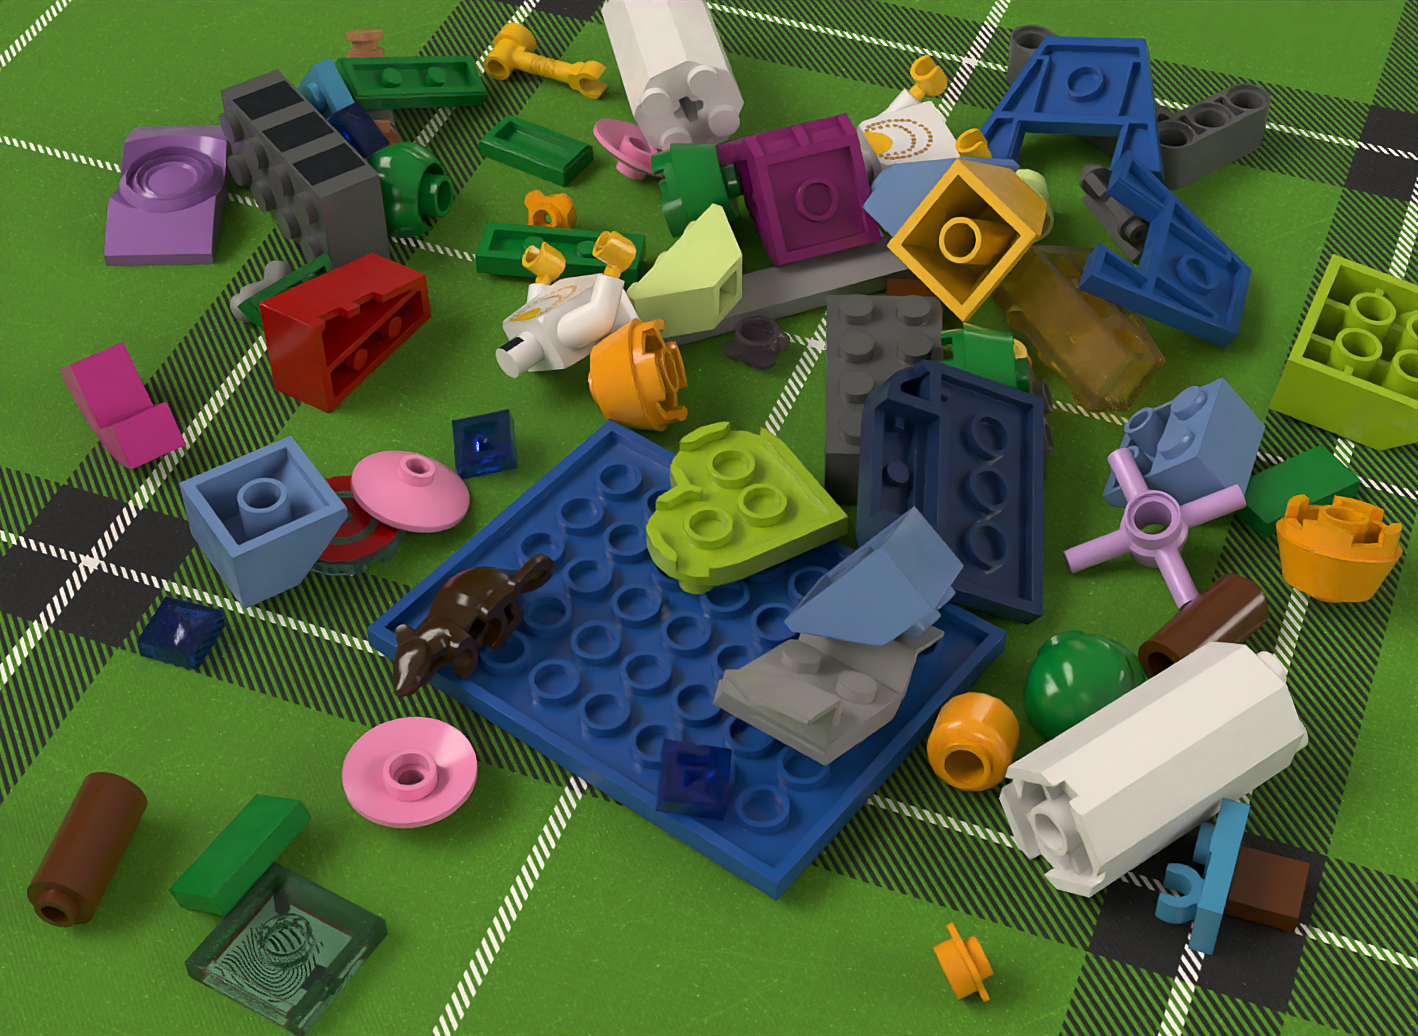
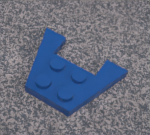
[980,36,1165,184]
[1078,149,1251,348]

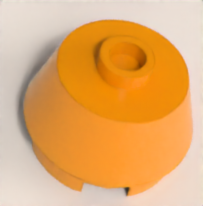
[588,318,688,432]
[1276,494,1403,603]

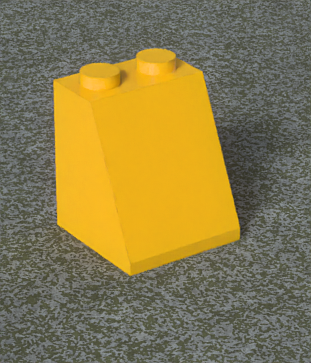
[886,158,1048,322]

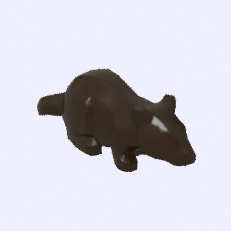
[393,553,556,696]

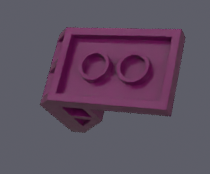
[718,113,881,266]

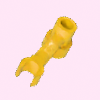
[483,22,609,99]

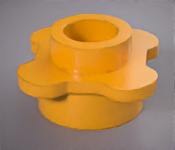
[524,190,577,229]
[932,922,994,1003]

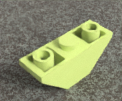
[626,203,742,338]

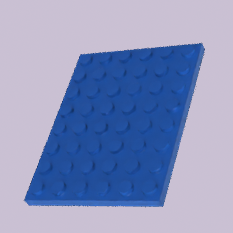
[367,419,1007,901]

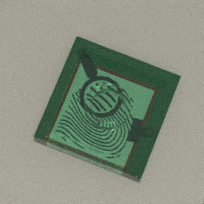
[185,862,388,1036]

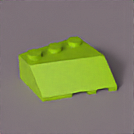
[1268,254,1418,451]

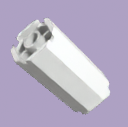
[601,0,744,151]
[999,641,1308,897]

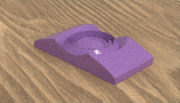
[104,125,233,266]

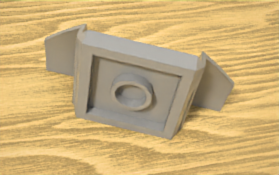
[713,626,944,766]

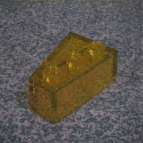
[992,245,1166,413]

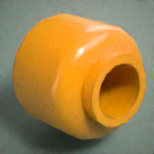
[927,692,1020,792]

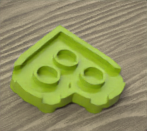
[646,421,848,594]

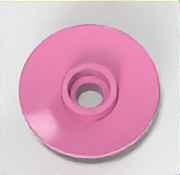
[593,118,663,181]
[350,451,470,533]
[342,717,478,828]

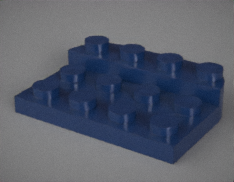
[856,360,1044,625]

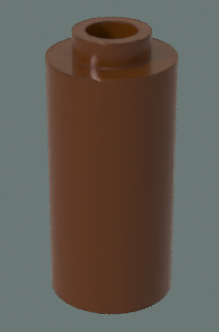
[1138,573,1269,679]
[27,772,148,927]

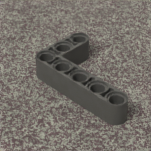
[1006,25,1271,190]

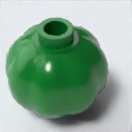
[366,142,454,238]
[1023,630,1146,741]

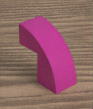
[59,342,186,469]

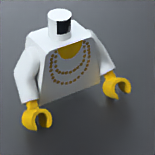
[857,55,992,193]
[495,231,639,378]

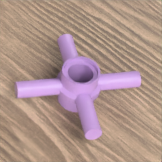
[1063,448,1246,612]

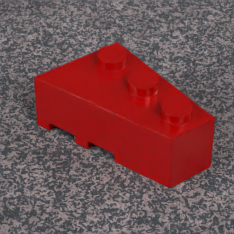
[259,253,431,414]

